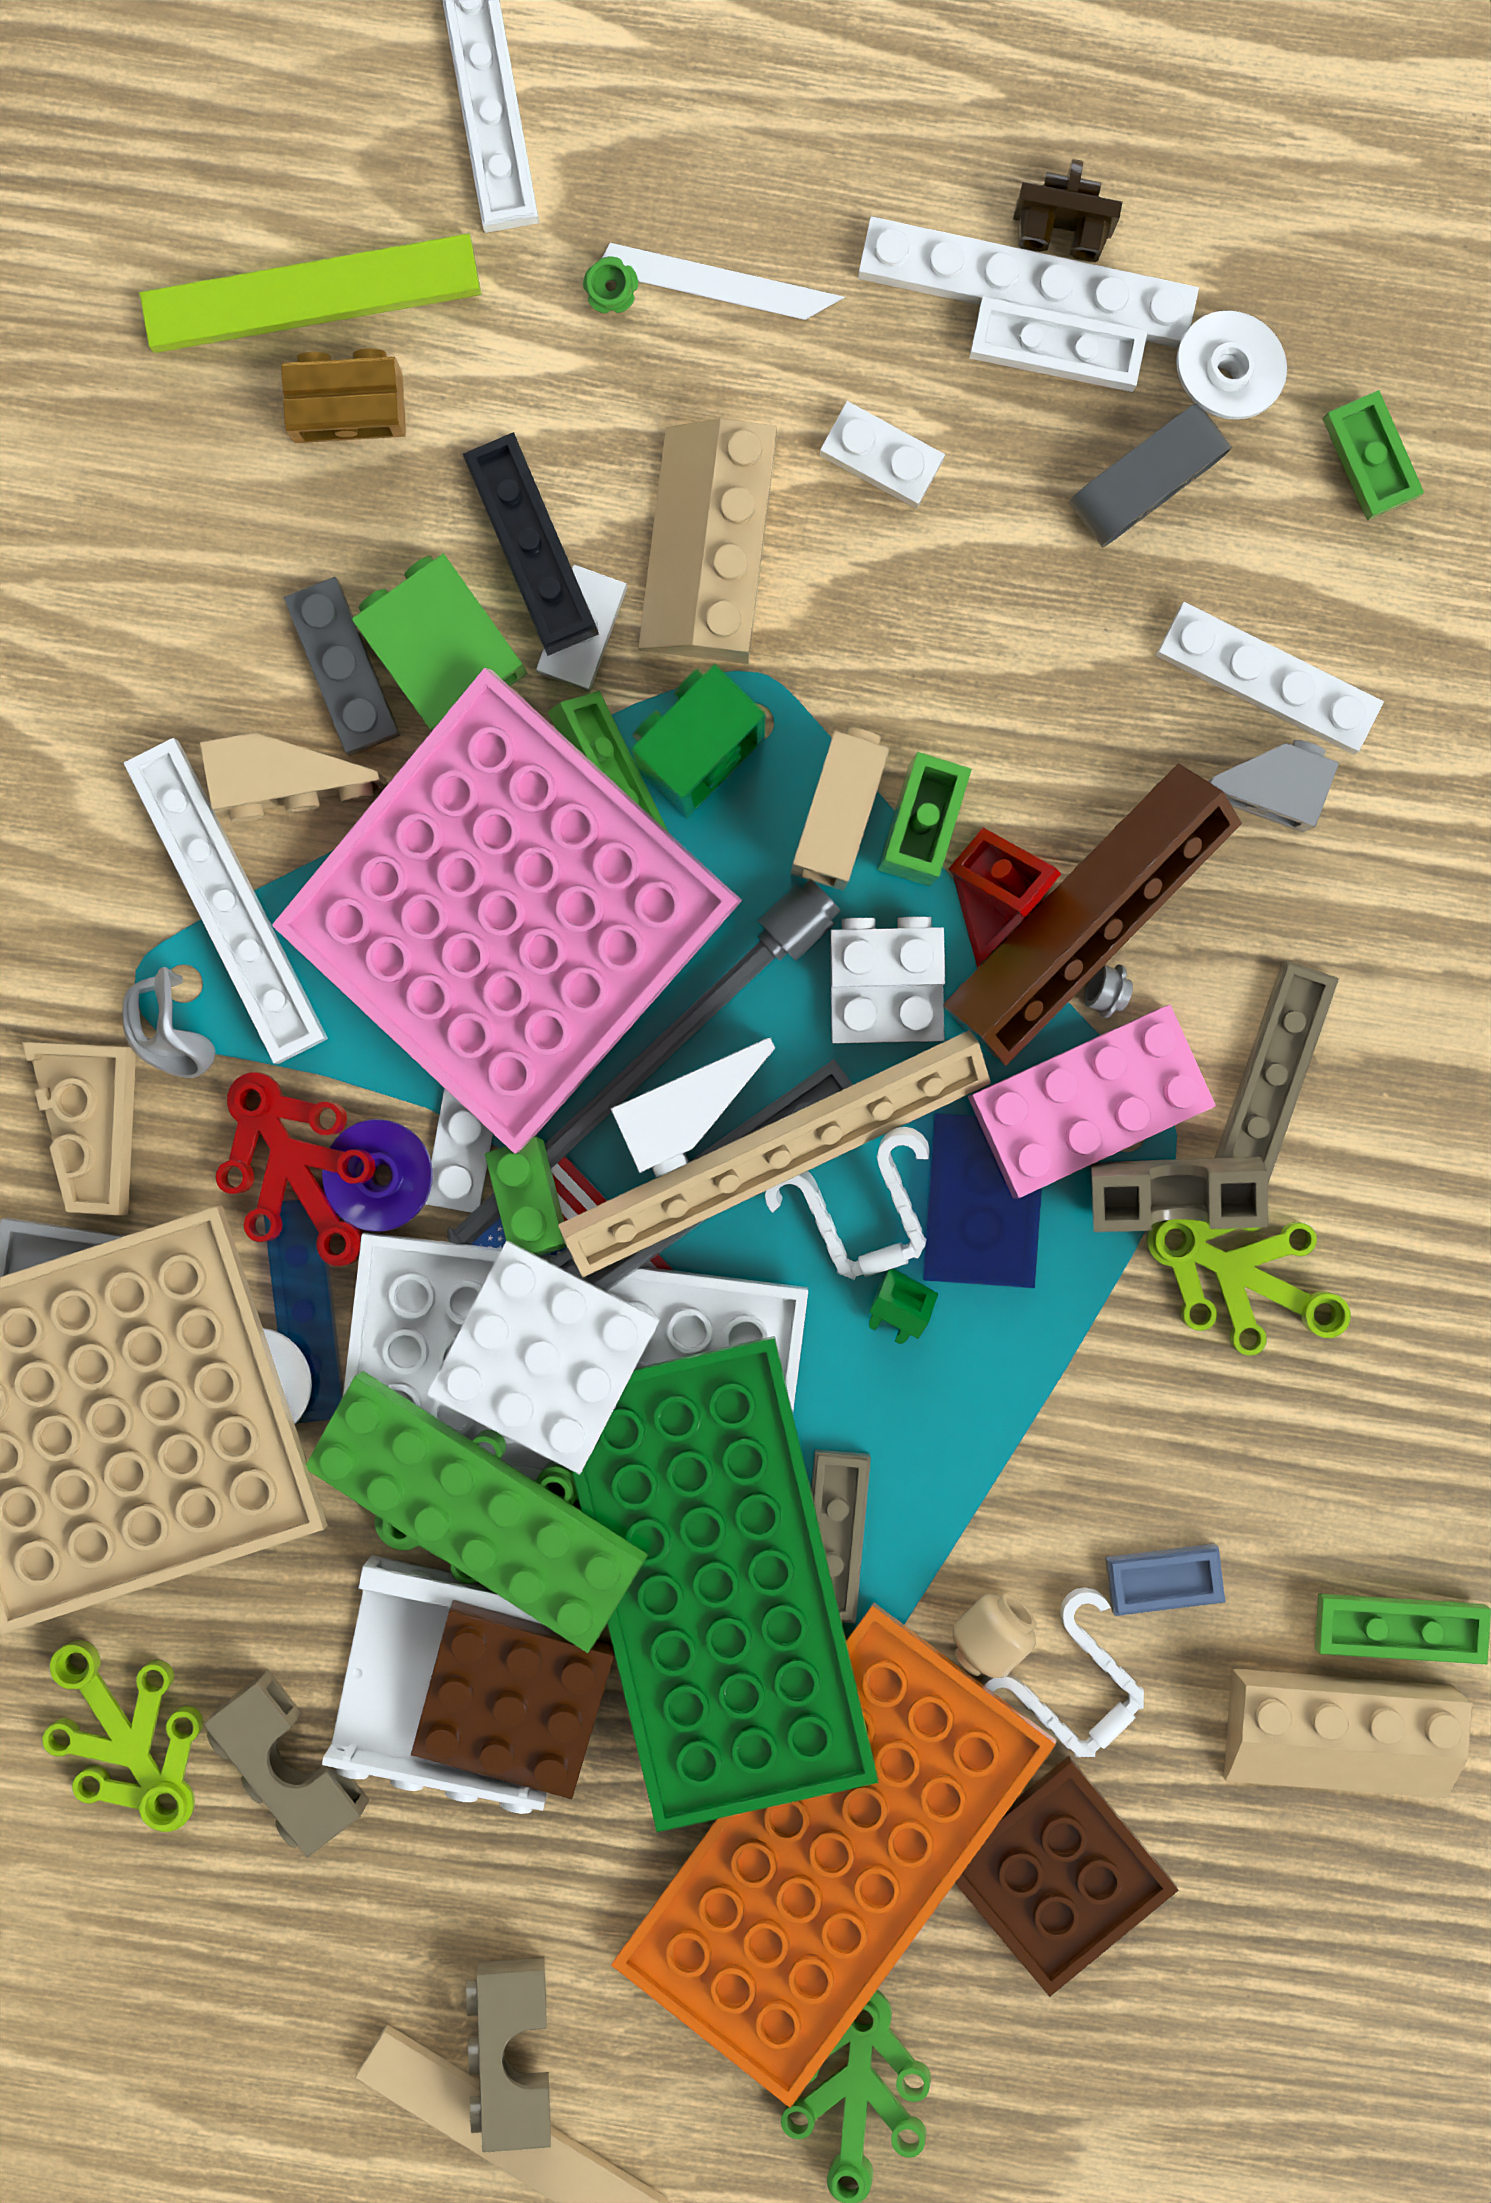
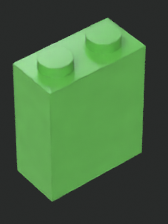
[352,553,528,731]

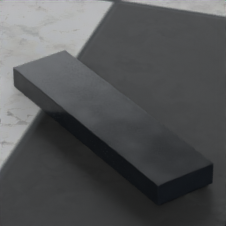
[463,432,599,656]

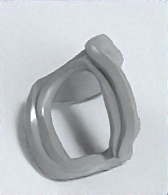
[122,967,215,1078]

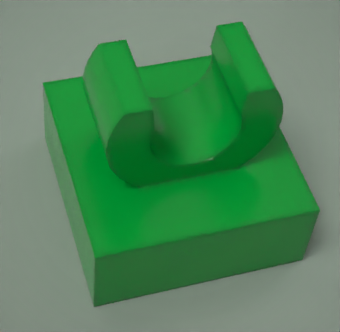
[869,1268,939,1344]

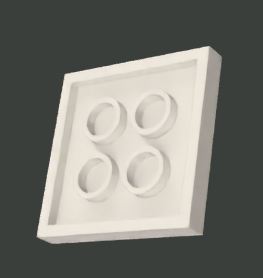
[427,1241,660,1474]

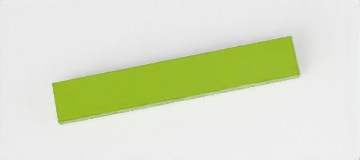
[139,233,482,353]

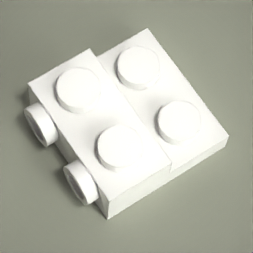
[829,917,945,1044]

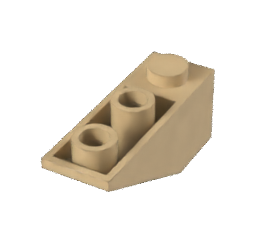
[200,732,387,822]

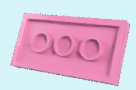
[967,1004,1216,1199]

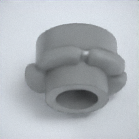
[1084,964,1133,1018]

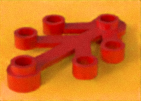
[216,1072,375,1266]

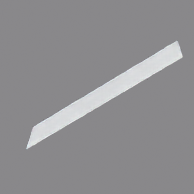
[602,243,845,320]

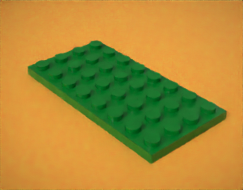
[572,1336,878,1832]

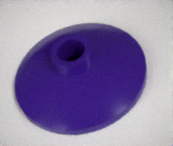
[322,1119,433,1231]

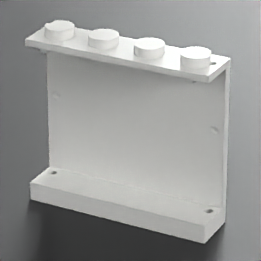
[322,1555,548,1814]

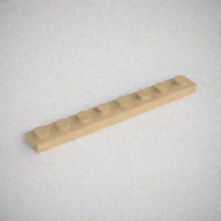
[558,1030,991,1277]

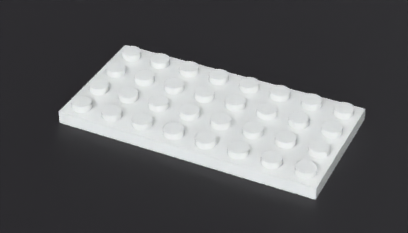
[343,1232,808,1484]

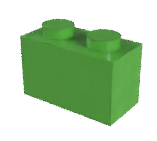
[877,752,972,887]

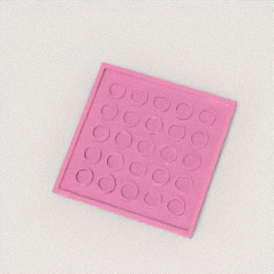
[272,668,742,1154]

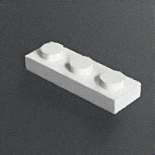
[969,296,1148,392]
[425,1088,493,1213]

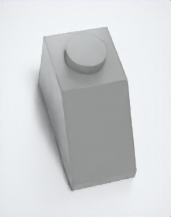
[1208,740,1339,832]

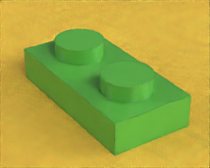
[1323,390,1424,521]
[485,1136,568,1256]

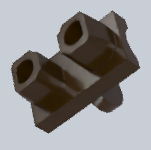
[1013,159,1123,262]

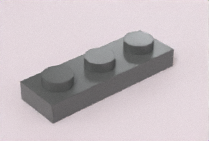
[284,577,401,756]

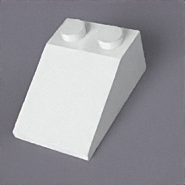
[611,1038,775,1177]

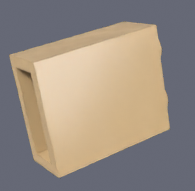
[791,727,890,891]

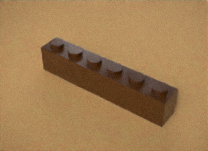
[943,763,1242,1066]

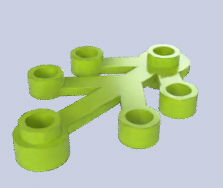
[1146,1219,1351,1356]
[42,1640,204,1832]

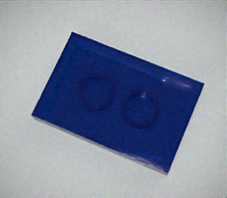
[922,1113,1042,1288]

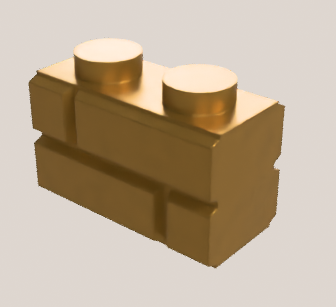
[281,348,406,443]

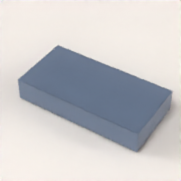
[1105,1543,1225,1616]

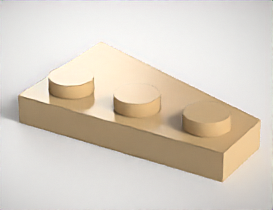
[22,1042,136,1216]

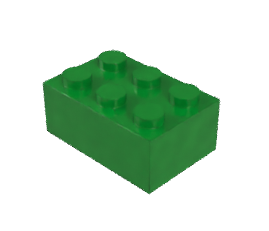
[631,664,766,819]

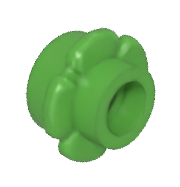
[583,256,639,314]

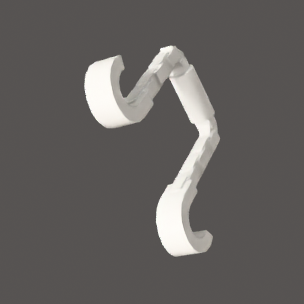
[765,1127,930,1280]
[980,1587,1144,1758]

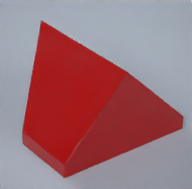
[948,827,1061,968]

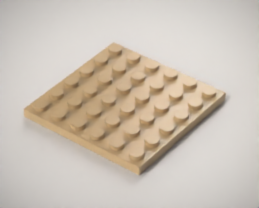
[0,1205,328,1635]

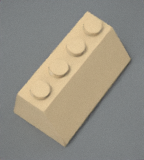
[638,418,777,664]
[1224,1668,1473,1798]

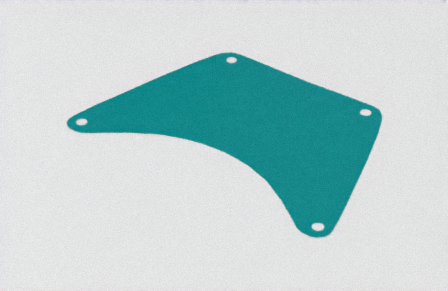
[135,671,1177,1640]

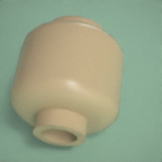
[953,1594,1036,1678]

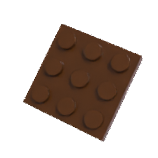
[411,1600,615,1799]
[955,1756,1179,1997]

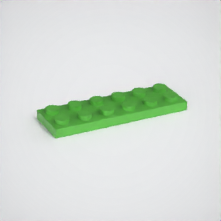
[306,1371,648,1653]

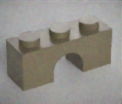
[1091,1157,1268,1232]
[203,1669,369,1858]
[466,1957,551,2153]

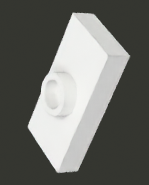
[536,565,627,692]

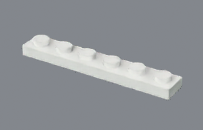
[858,216,1199,348]
[124,738,328,1064]

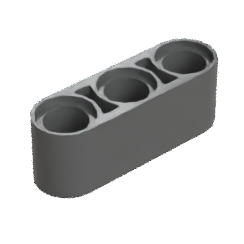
[1069,403,1232,548]

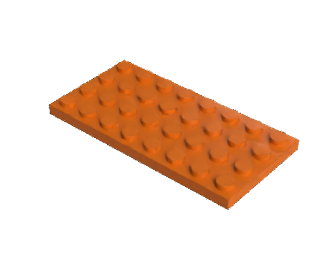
[611,1603,1056,2108]

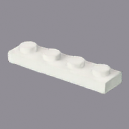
[1155,602,1384,755]

